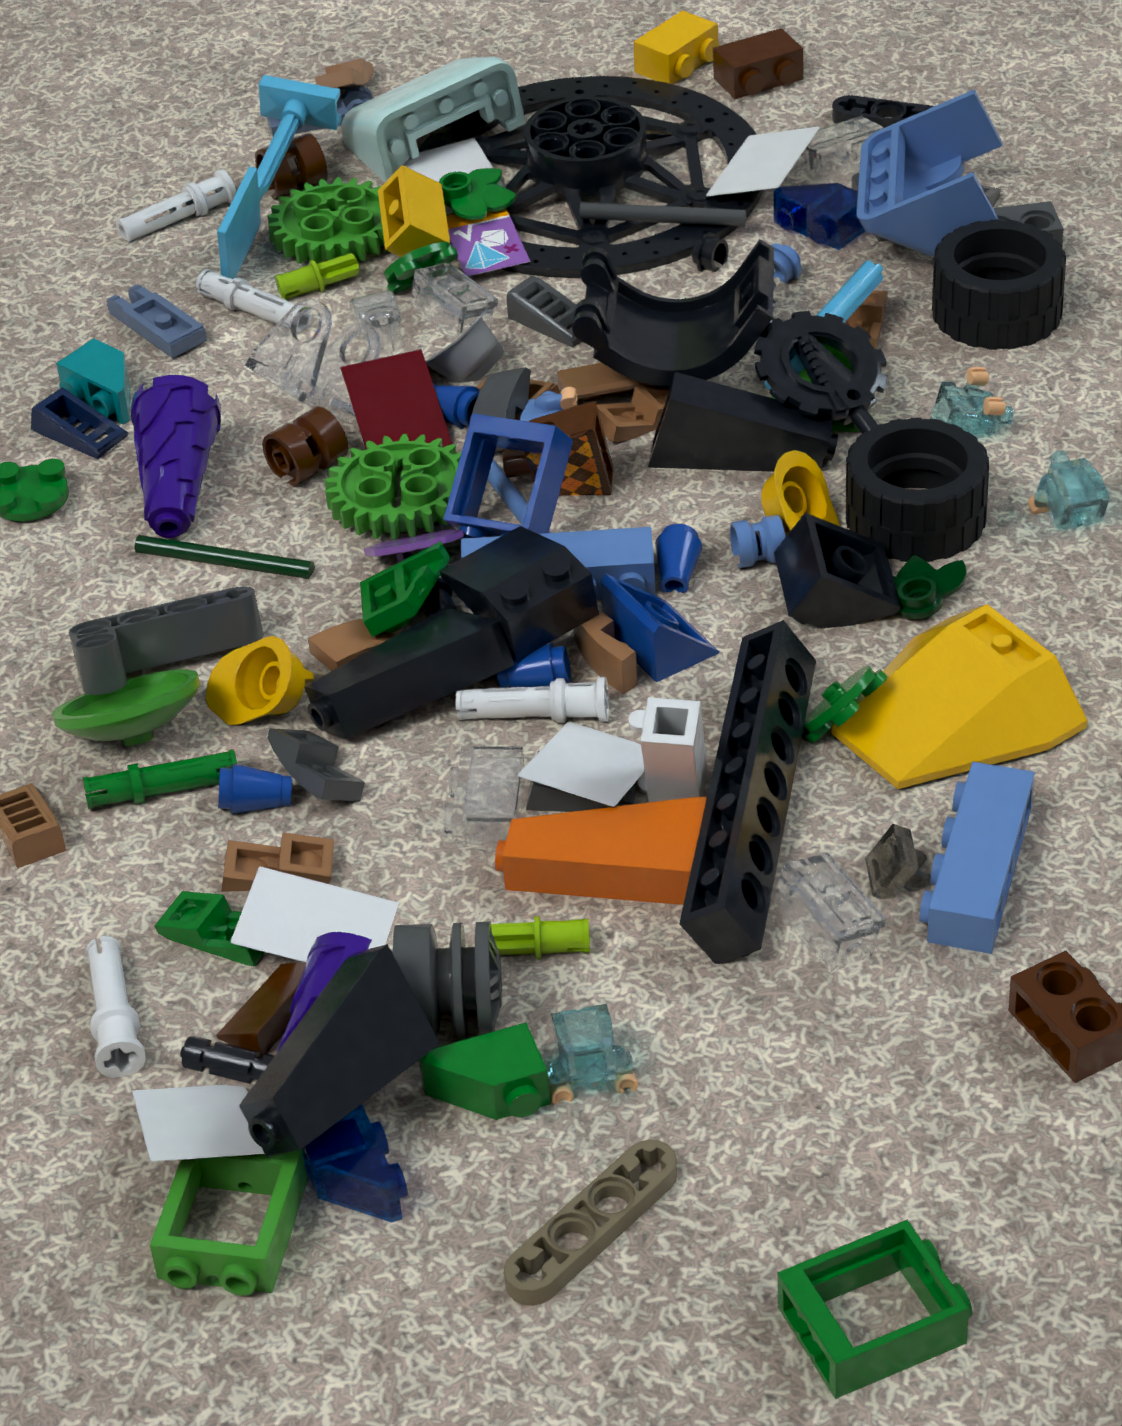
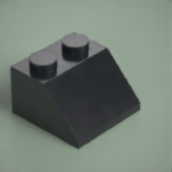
[774,513,901,629]

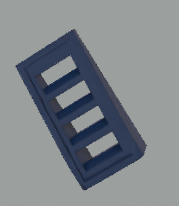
[30,387,128,459]

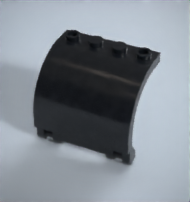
[572,239,776,386]

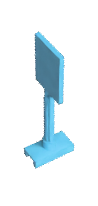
[217,75,341,279]

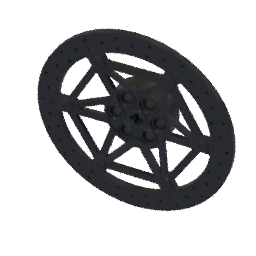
[418,76,764,278]

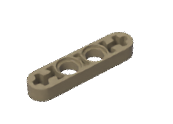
[504,1140,677,1306]

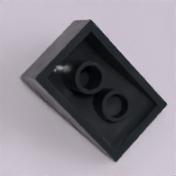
[439,526,599,661]

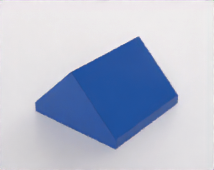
[600,574,719,682]

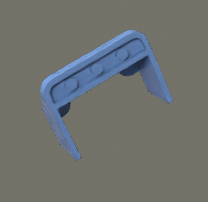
[856,89,1002,256]

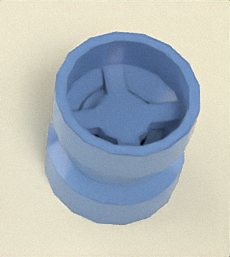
[730,515,785,569]

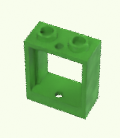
[150,1149,308,1296]

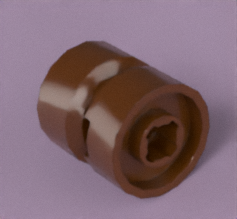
[255,133,328,200]
[262,406,349,487]

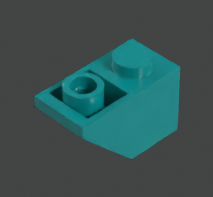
[56,338,130,425]

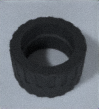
[932,219,1066,350]
[846,418,989,562]

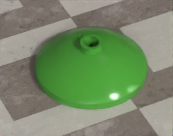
[52,669,200,746]

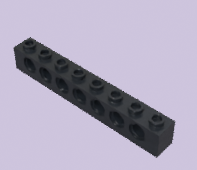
[679,620,816,964]

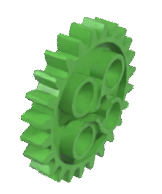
[268,177,385,264]
[325,434,462,540]

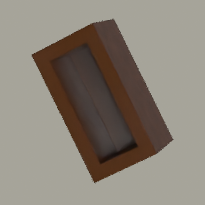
[713,28,804,99]

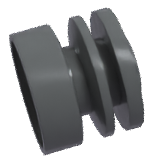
[393,921,502,1039]

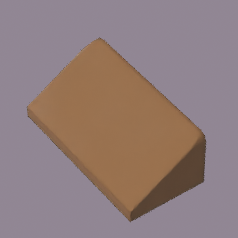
[557,363,651,401]

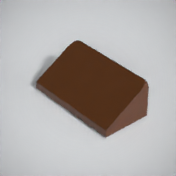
[216,962,307,1058]

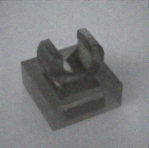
[865,824,931,899]

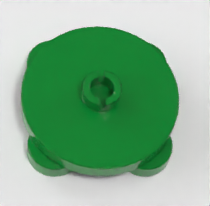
[384,242,459,295]
[0,458,69,521]
[804,665,888,744]

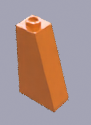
[495,797,707,905]

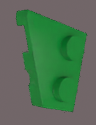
[360,541,450,637]

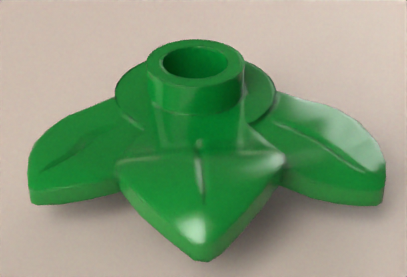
[439,168,517,220]

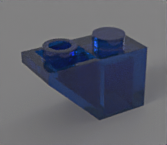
[773,183,865,250]
[302,1104,408,1223]

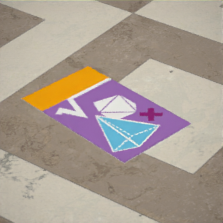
[446,209,531,277]

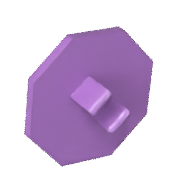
[364,529,464,563]

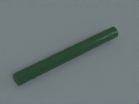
[134,535,315,579]

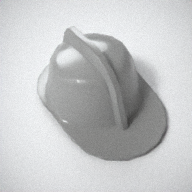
[426,308,504,382]

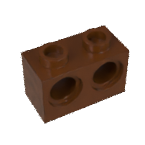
[1008,950,1122,1083]

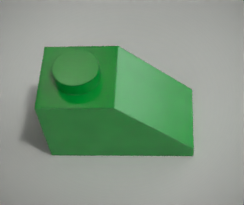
[419,1022,550,1120]

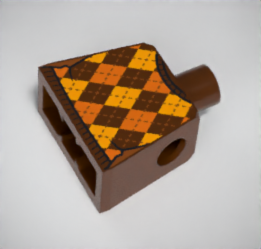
[502,401,614,496]

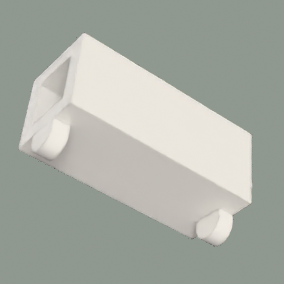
[628,697,707,802]

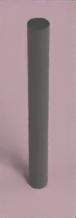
[580,202,746,227]

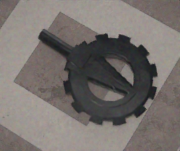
[754,311,888,433]

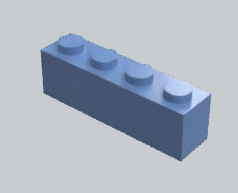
[461,527,656,608]
[919,762,1035,954]

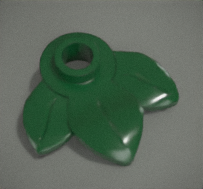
[893,555,967,619]

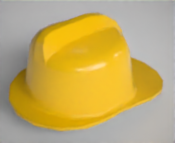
[761,450,840,535]
[206,636,314,725]

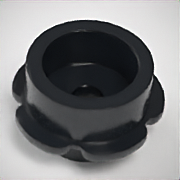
[692,232,729,272]

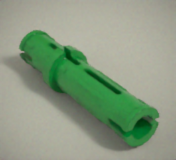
[82,749,237,809]

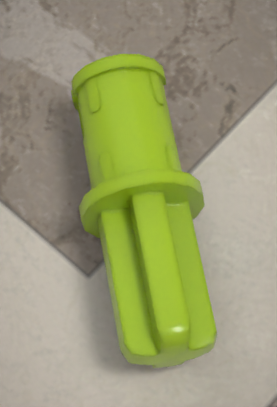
[274,253,360,300]
[491,916,590,959]

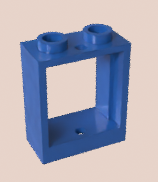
[443,413,573,539]

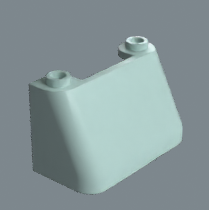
[341,56,525,183]

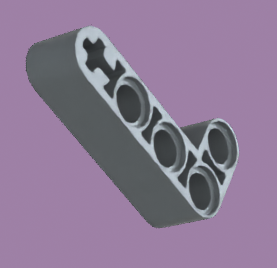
[69,587,264,695]

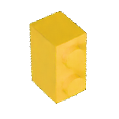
[633,10,719,84]
[378,165,450,257]

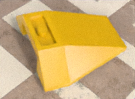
[832,604,1088,789]

